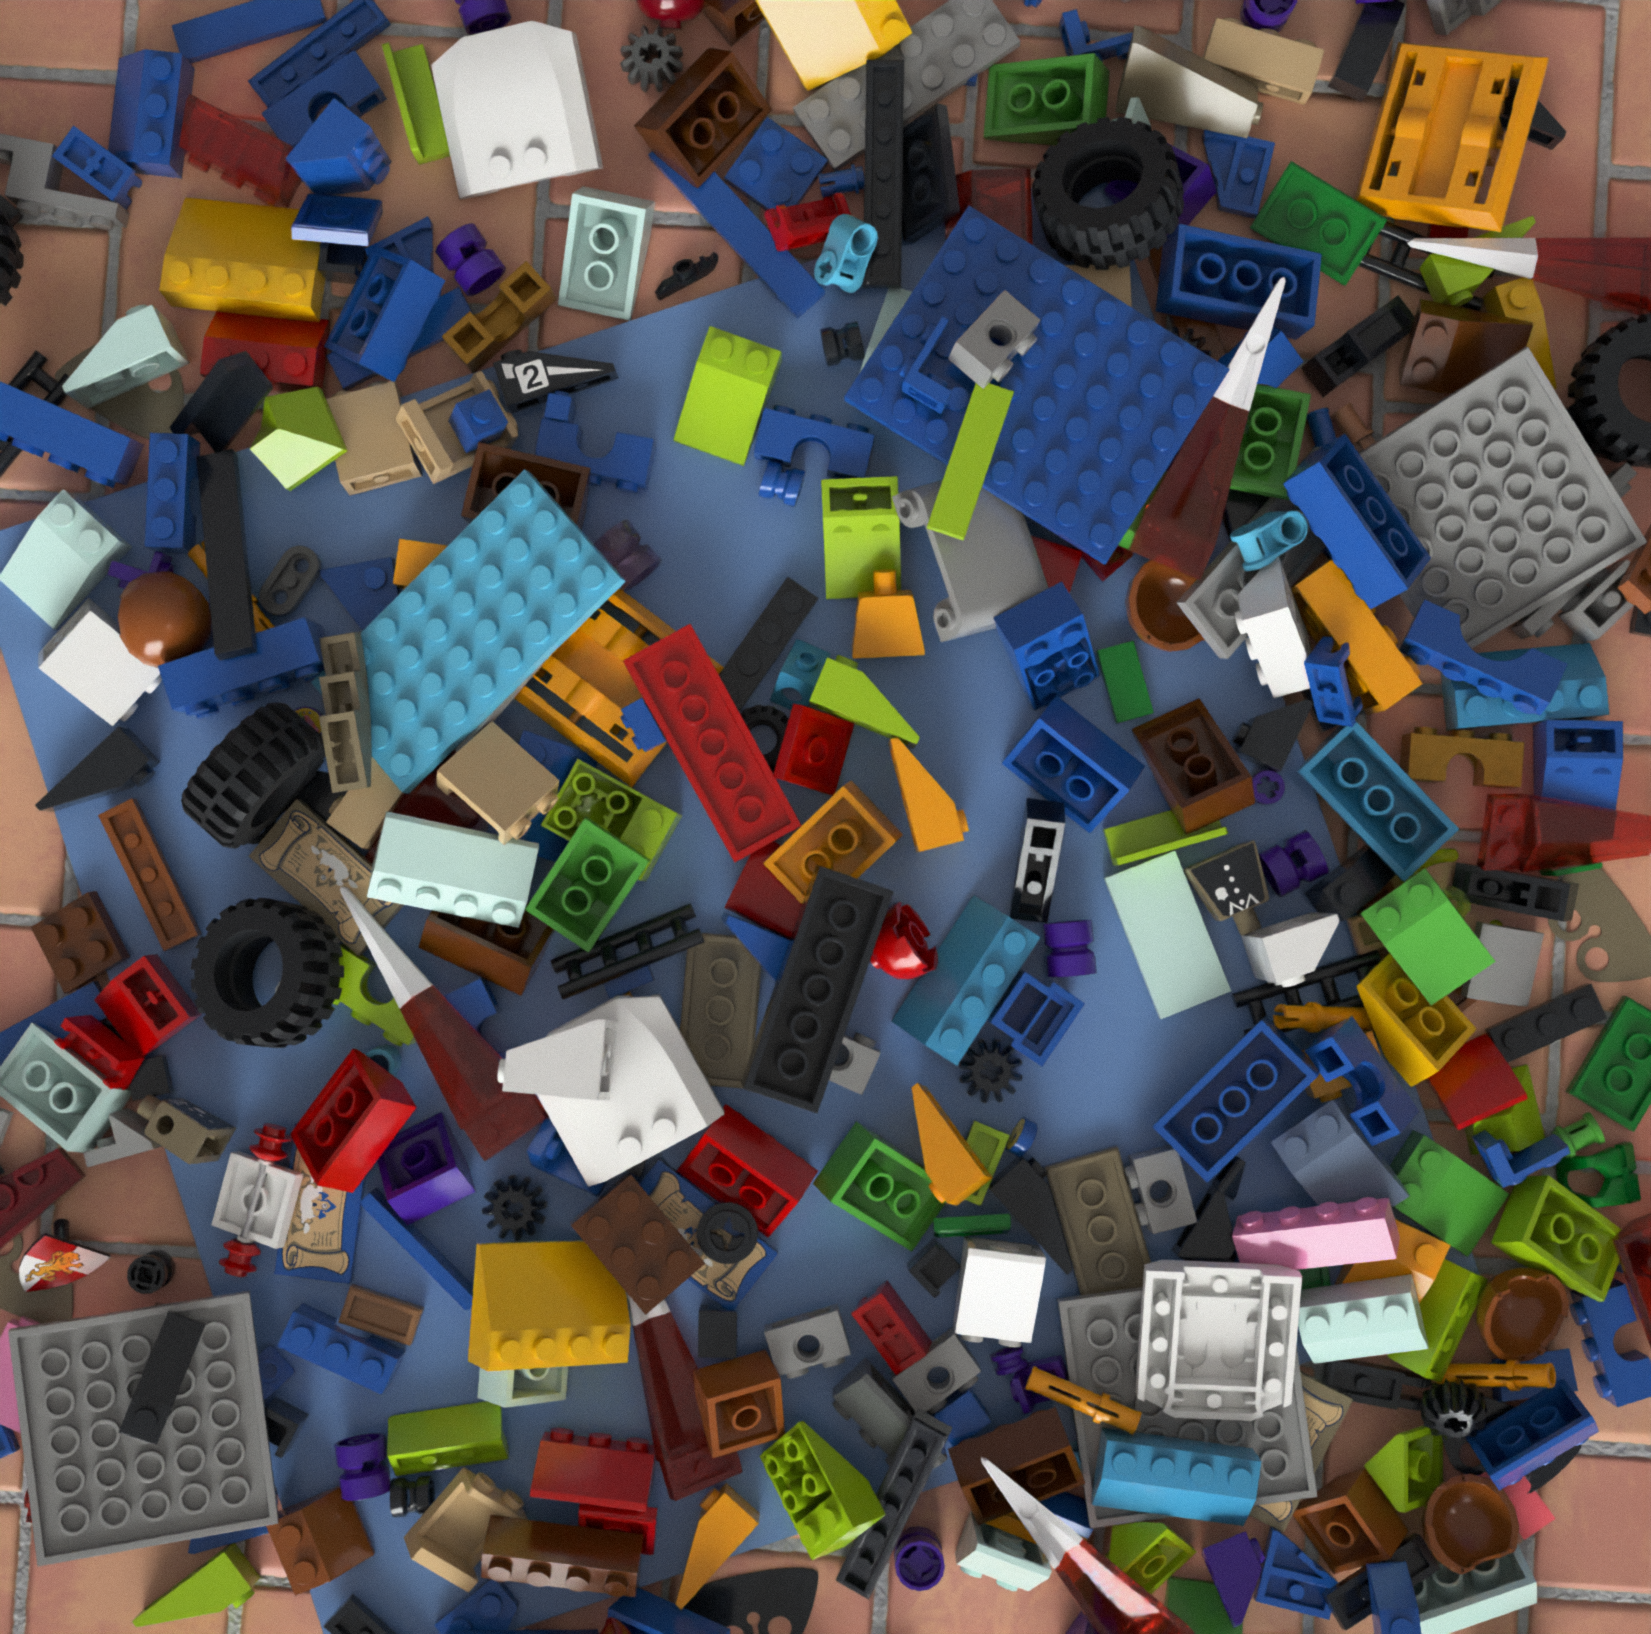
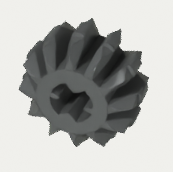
[620,25,683,93]

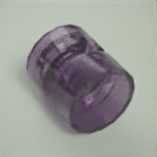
[594,519,662,591]

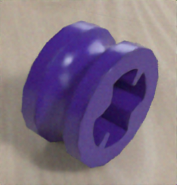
[1252,770,1285,805]
[990,1345,1028,1376]

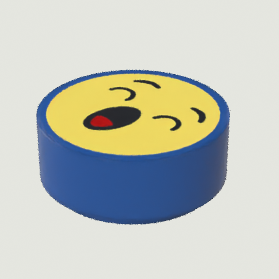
[1006,1117,1038,1157]

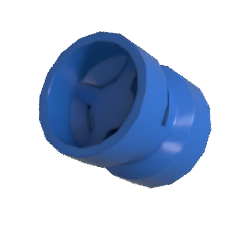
[759,460,806,507]

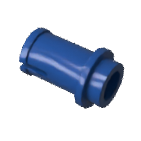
[818,164,865,198]
[1306,408,1336,450]

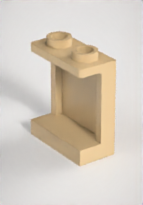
[396,371,518,484]
[326,381,422,496]
[437,721,559,845]
[403,1467,528,1593]

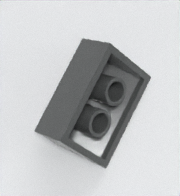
[832,1357,947,1469]

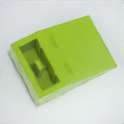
[821,476,901,599]
[541,759,682,882]
[759,1421,886,1560]

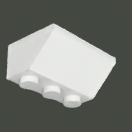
[1235,556,1312,698]
[1241,912,1339,988]

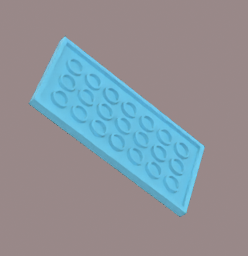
[311,469,626,794]

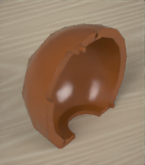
[1125,554,1205,652]
[118,571,212,668]
[1476,1268,1569,1362]
[1421,1474,1519,1575]

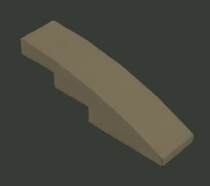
[319,632,372,793]

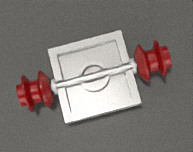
[211,1123,304,1277]

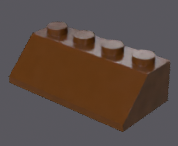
[481,1515,644,1597]

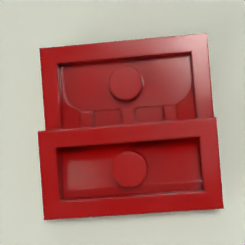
[724,841,802,940]
[1425,1034,1528,1130]

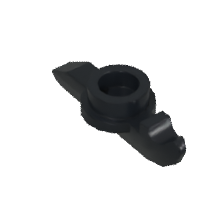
[655,252,718,300]

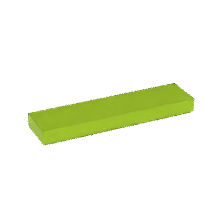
[927,383,1014,541]

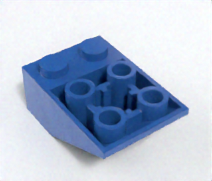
[993,582,1100,711]
[1533,720,1623,839]

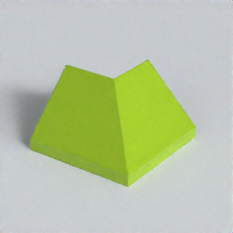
[250,387,348,491]
[1464,1064,1545,1155]
[1364,1425,1443,1513]
[1101,1522,1197,1603]

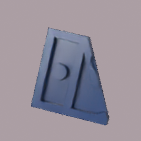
[1202,130,1275,219]

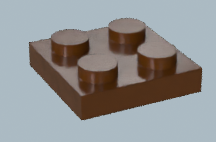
[31,891,130,994]

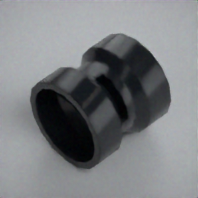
[820,321,865,367]
[127,1250,175,1294]
[390,1475,435,1518]

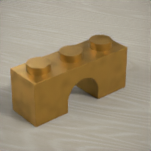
[442,261,557,373]
[1400,727,1525,789]

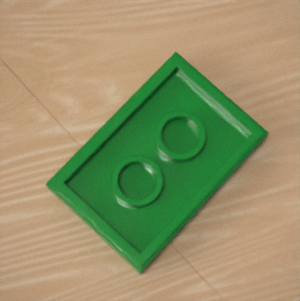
[1250,161,1388,286]
[1565,996,1651,1132]

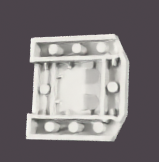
[431,20,603,199]
[537,994,724,1187]
[1135,1260,1302,1421]

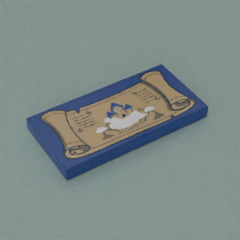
[274,1122,366,1284]
[639,1158,778,1310]

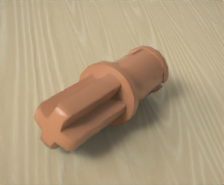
[1331,403,1376,453]

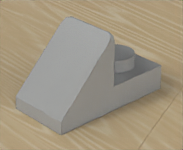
[83,1108,161,1167]

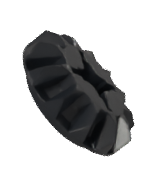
[697,1202,758,1264]

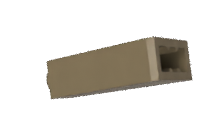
[1115,25,1263,138]

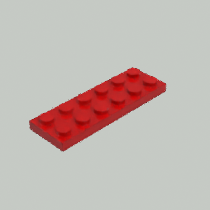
[622,624,802,863]

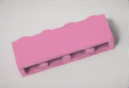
[1232,1197,1400,1270]

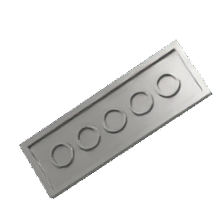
[793,0,1020,171]
[1176,446,1326,659]

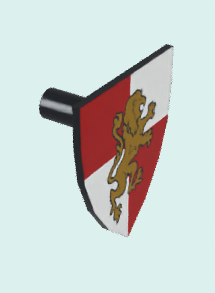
[19,1219,111,1292]

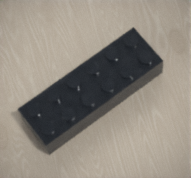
[741,864,894,1113]

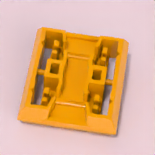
[1354,42,1549,232]
[514,588,724,788]

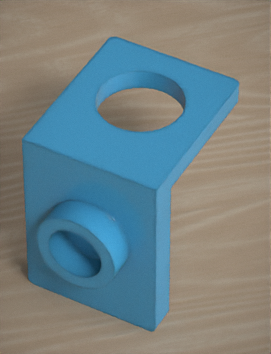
[770,639,831,710]

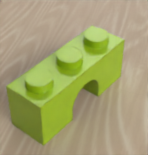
[333,944,440,1047]

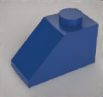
[1366,1560,1421,1634]

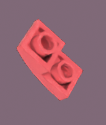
[1478,1472,1556,1540]

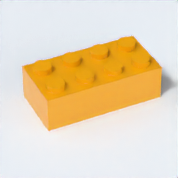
[1291,559,1423,715]

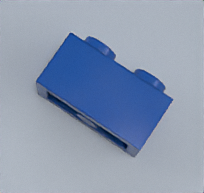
[544,391,577,424]
[620,698,667,752]
[604,965,655,999]

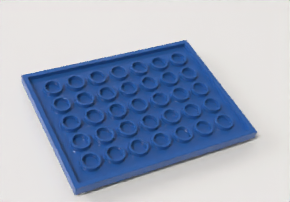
[844,206,1230,565]

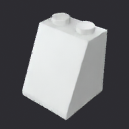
[38,597,162,726]
[498,1019,618,1100]
[953,1236,1046,1347]

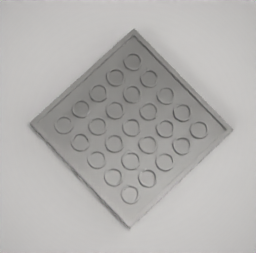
[1359,347,1647,648]
[1057,1287,1317,1528]
[8,1290,279,1567]

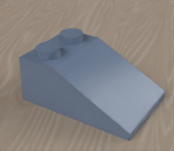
[1271,1099,1410,1208]

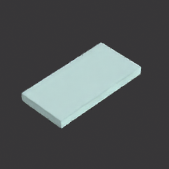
[1103,851,1231,1019]

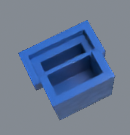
[987,969,1085,1067]

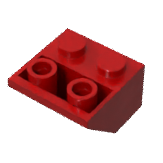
[94,954,202,1057]

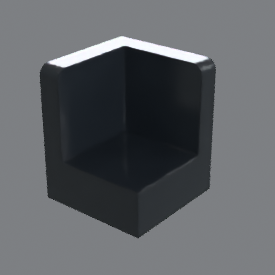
[318,242,367,284]
[907,1238,961,1298]
[698,1305,738,1358]
[265,1397,309,1458]

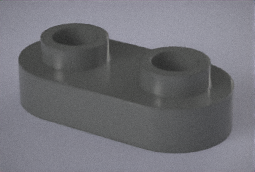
[259,546,322,616]

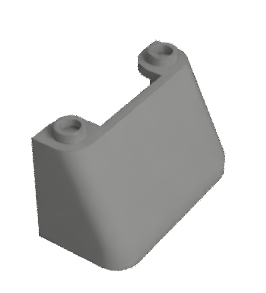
[892,480,1048,642]

